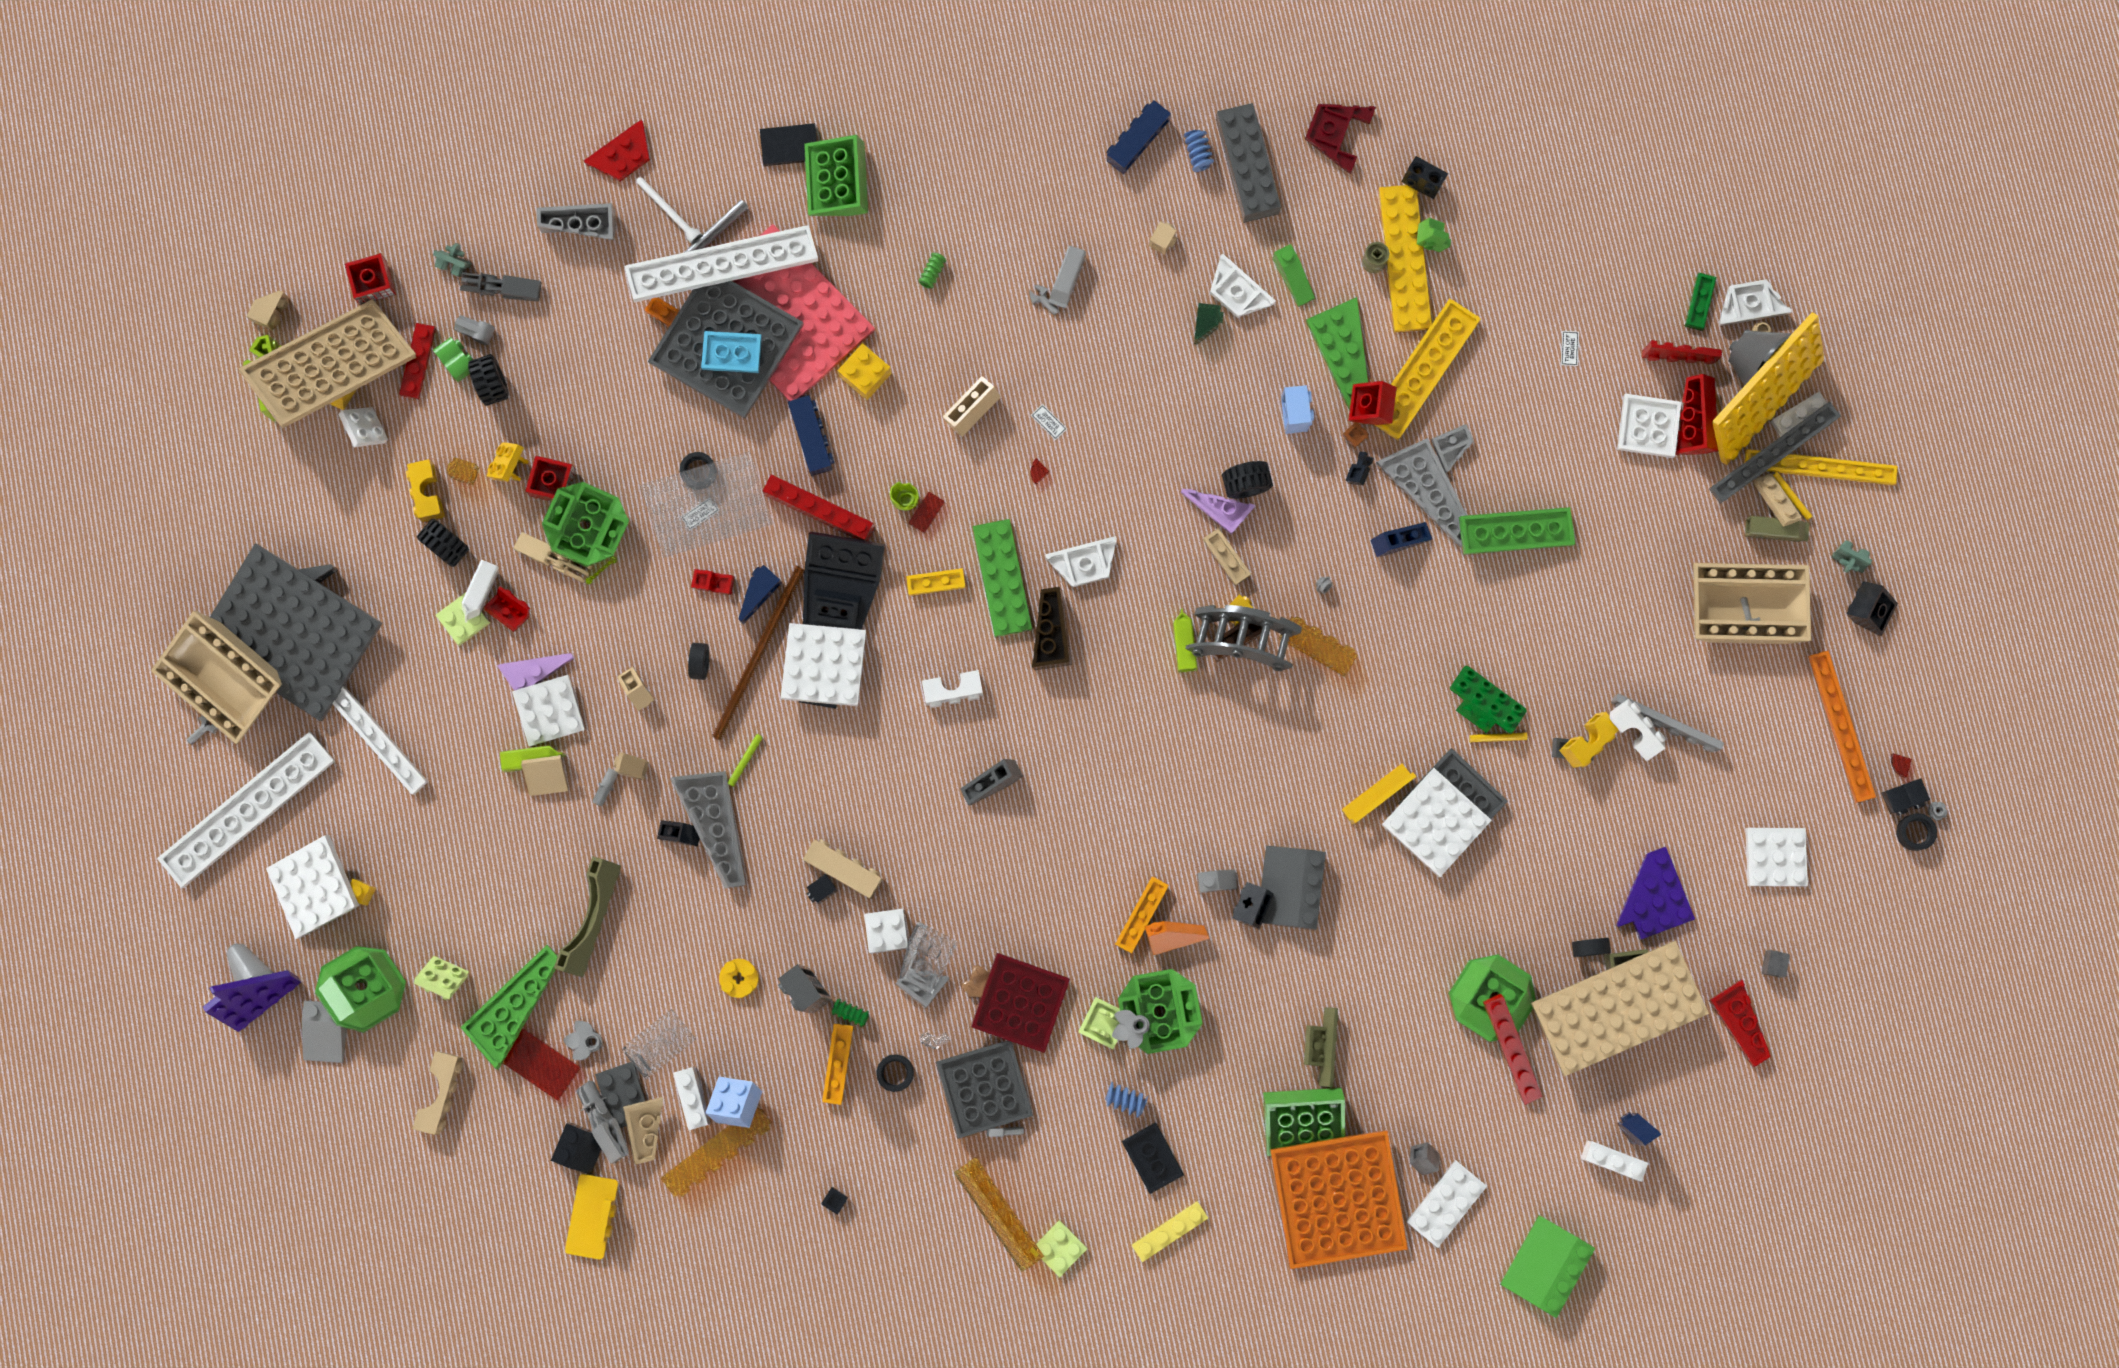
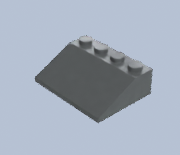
[1261,846,1326,930]

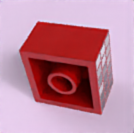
[344,253,396,305]
[525,455,577,502]

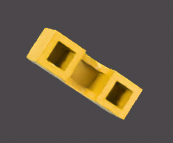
[406,459,445,522]
[1559,712,1619,768]

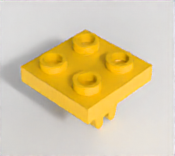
[487,442,529,482]

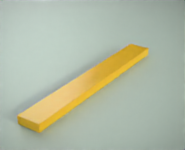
[1744,449,1898,485]

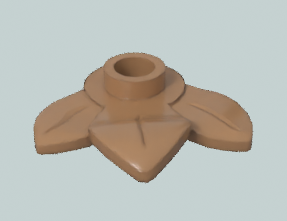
[962,966,989,998]

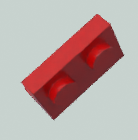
[484,586,530,632]

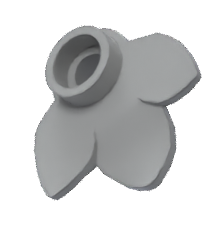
[1112,1010,1150,1049]
[563,1021,603,1060]

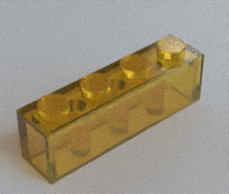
[1278,616,1358,677]

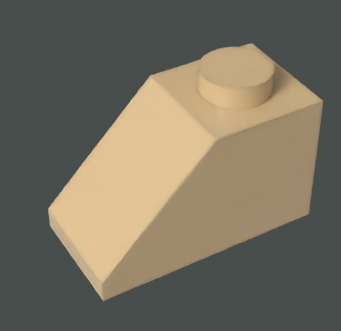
[617,667,654,711]

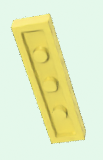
[1131,1201,1208,1262]

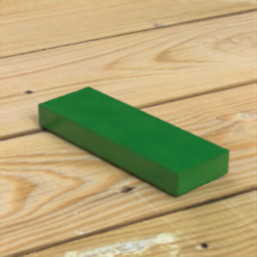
[1684,272,1717,331]

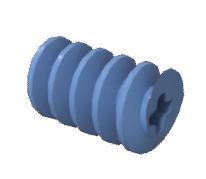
[1183,130,1214,172]
[1105,1082,1149,1118]

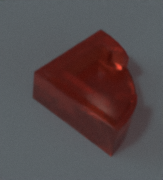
[1030,458,1049,485]
[1890,753,1912,778]

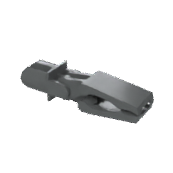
[460,272,542,302]

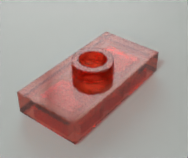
[908,492,945,534]

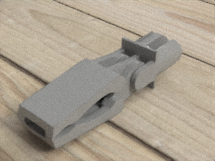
[576,1081,629,1164]

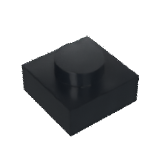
[821,1187,849,1215]

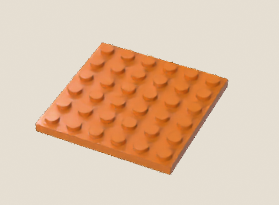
[1270,1130,1408,1269]

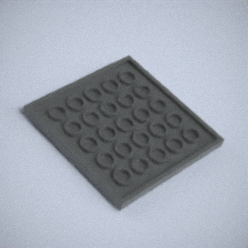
[648,281,804,419]

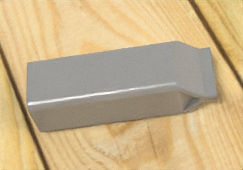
[1048,246,1086,309]

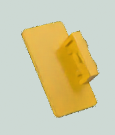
[565,1174,619,1260]

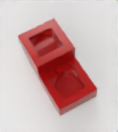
[691,569,735,595]

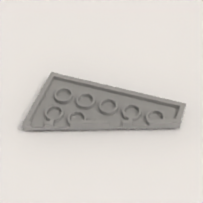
[1376,438,1467,548]
[670,771,746,888]

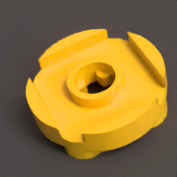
[719,959,759,998]

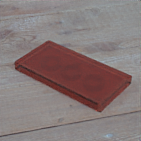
[503,1028,581,1101]

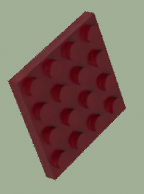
[970,952,1070,1053]

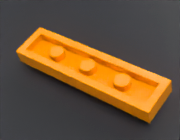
[1114,876,1169,954]
[822,1023,854,1105]

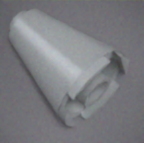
[226,943,274,981]

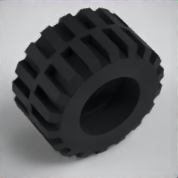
[468,354,509,406]
[1222,461,1273,499]
[417,519,469,567]

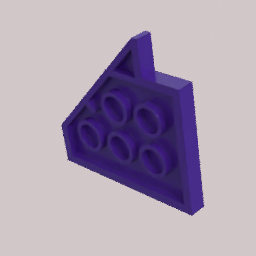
[1616,847,1695,940]
[203,970,301,1032]

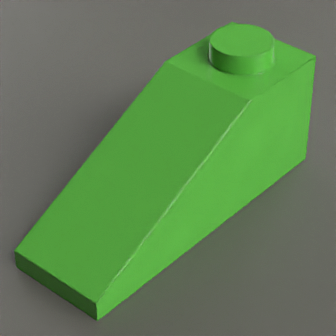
[1272,244,1315,307]

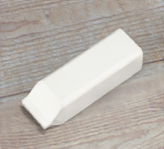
[462,560,499,623]

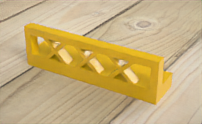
[1341,763,1416,825]

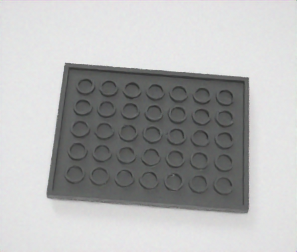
[210,543,383,721]

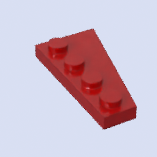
[1642,340,1722,364]

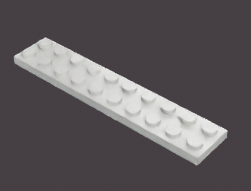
[624,225,818,302]
[157,732,335,888]

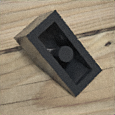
[657,820,700,847]

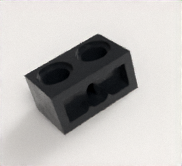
[1401,156,1449,199]

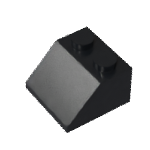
[1847,581,1898,636]
[550,1122,602,1175]

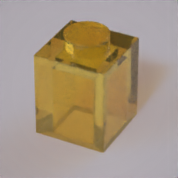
[447,457,480,485]

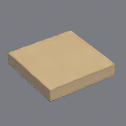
[521,755,569,796]

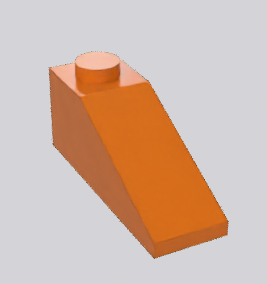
[1144,921,1209,956]

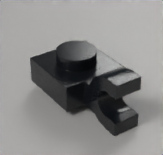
[1345,451,1374,486]

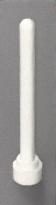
[636,177,703,244]

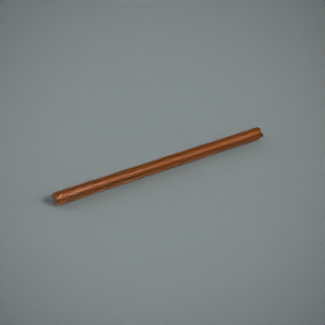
[711,566,805,741]

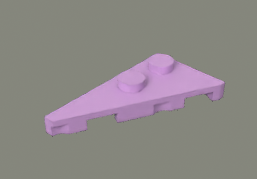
[1180,489,1255,535]
[497,653,574,691]

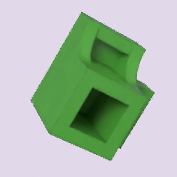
[1417,217,1451,252]

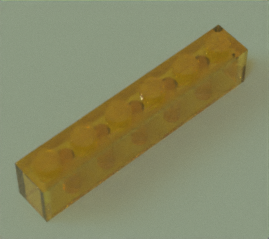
[661,1104,772,1197]
[953,1157,1044,1272]

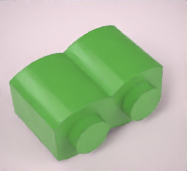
[433,337,474,382]

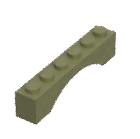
[554,856,621,977]

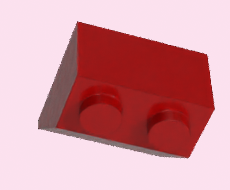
[1348,381,1397,425]

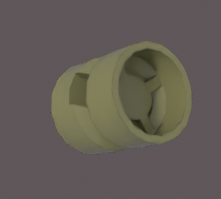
[1362,242,1390,273]

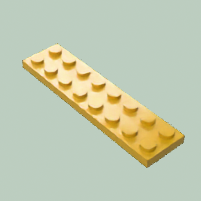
[1378,185,1432,332]
[1375,298,1481,440]

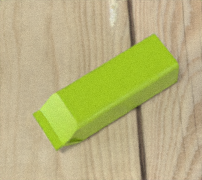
[1173,608,1198,673]
[500,746,566,772]

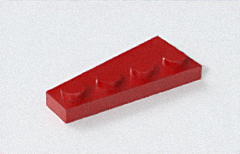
[1709,979,1771,1067]

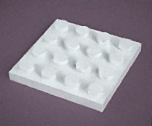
[781,623,866,706]
[1382,768,1492,878]
[266,835,359,939]

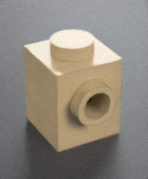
[1149,221,1178,255]

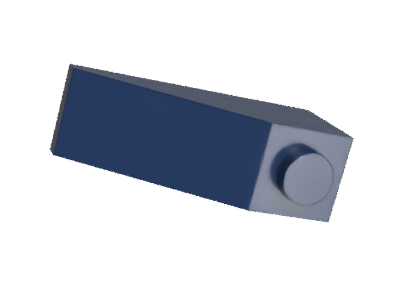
[1370,522,1432,557]
[738,564,782,625]
[1617,1112,1661,1146]

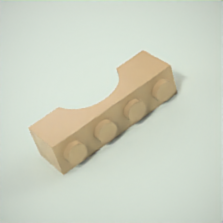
[412,1051,463,1135]

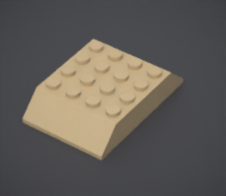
[1693,563,1811,644]
[151,611,282,744]

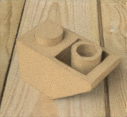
[246,291,289,331]
[614,752,649,780]

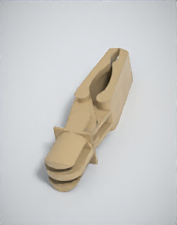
[513,532,593,583]

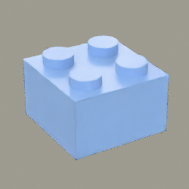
[1281,385,1314,434]
[706,1077,762,1128]

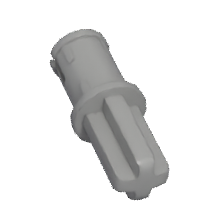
[592,768,619,806]

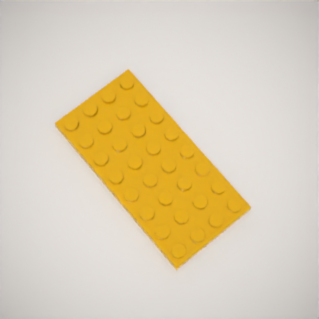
[1712,312,1824,465]

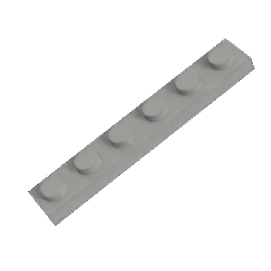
[1611,693,1724,753]

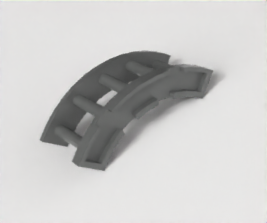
[1185,605,1302,671]

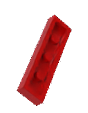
[399,323,436,400]

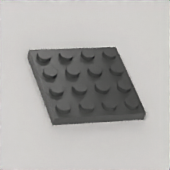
[1398,748,1508,819]
[935,1040,1033,1139]

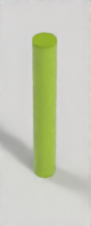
[727,734,763,787]

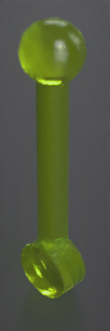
[585,556,617,585]

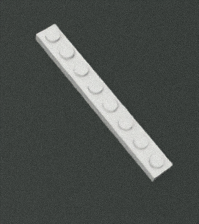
[333,686,429,795]

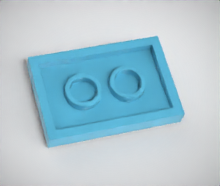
[701,331,762,373]

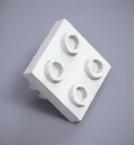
[338,407,388,448]

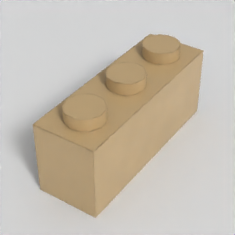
[943,376,1001,437]

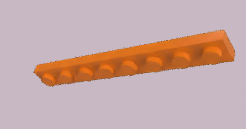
[1808,650,1876,803]

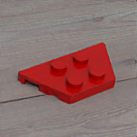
[583,120,650,181]

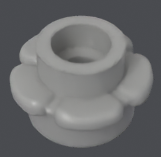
[1315,577,1333,594]
[1928,802,1947,821]

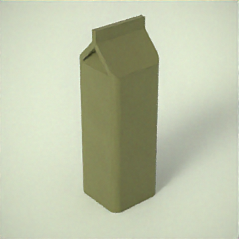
[1745,516,1809,542]

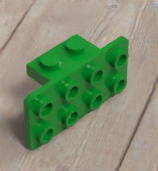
[1450,665,1527,733]

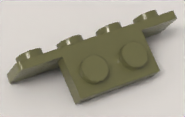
[1304,1007,1339,1087]

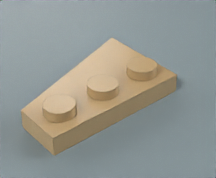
[623,1097,663,1165]

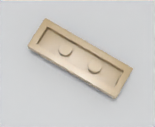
[1753,473,1802,527]
[1203,528,1251,586]

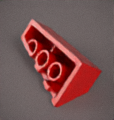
[1675,374,1719,455]

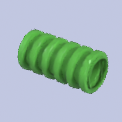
[918,252,947,289]

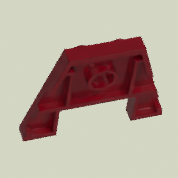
[1305,104,1376,174]

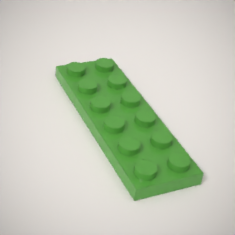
[1459,507,1575,555]
[972,519,1032,637]

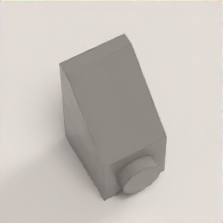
[1196,870,1237,894]

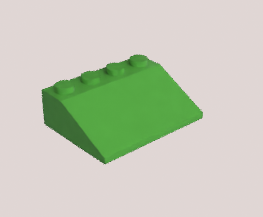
[805,135,868,216]
[1263,1088,1345,1156]
[1500,1215,1595,1318]

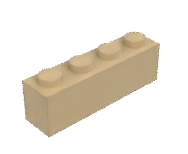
[802,839,883,899]

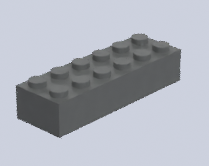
[1216,103,1281,223]
[778,964,832,1014]

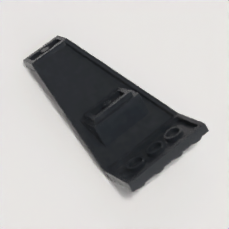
[798,531,885,709]

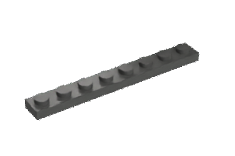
[1709,401,1841,504]

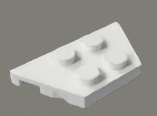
[1210,254,1276,318]
[1719,279,1792,326]
[1045,536,1117,588]

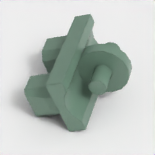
[433,243,472,277]
[1831,540,1872,573]

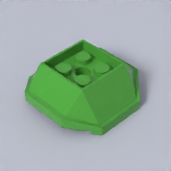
[542,482,629,567]
[315,946,406,1033]
[1448,954,1536,1042]
[1118,969,1203,1054]

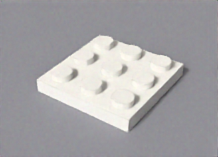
[1617,394,1681,458]
[512,675,586,747]
[1745,828,1808,887]

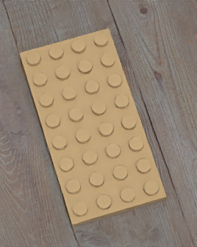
[239,299,416,429]
[1531,941,1709,1076]

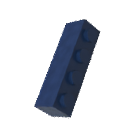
[1106,100,1171,175]
[788,395,834,477]

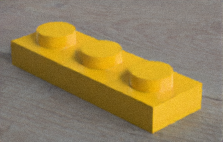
[906,568,966,596]

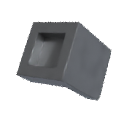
[1761,950,1790,978]
[1410,1142,1440,1175]

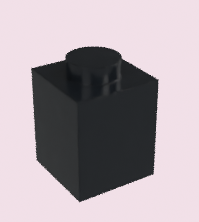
[806,874,838,904]

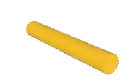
[1773,472,1813,521]
[1469,732,1528,743]

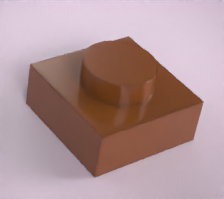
[1342,422,1369,448]

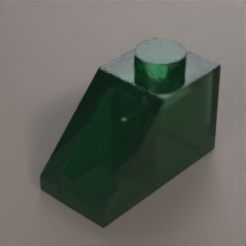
[1194,303,1224,345]

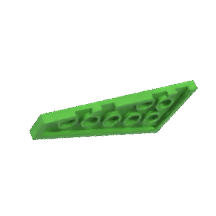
[1306,297,1368,411]
[460,945,558,1070]

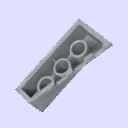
[537,203,616,240]

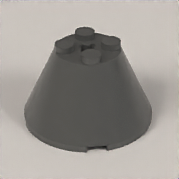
[1728,329,1792,386]

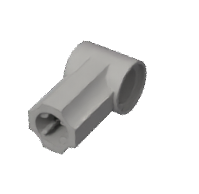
[454,315,495,345]

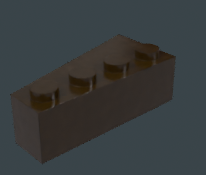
[1032,587,1072,670]

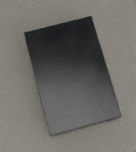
[760,123,817,166]
[1121,1122,1184,1194]

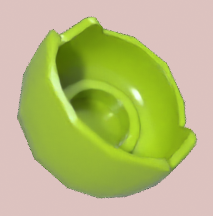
[889,482,919,511]

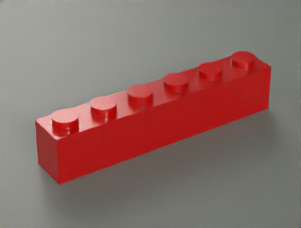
[763,474,875,541]

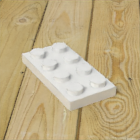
[1406,1160,1487,1248]

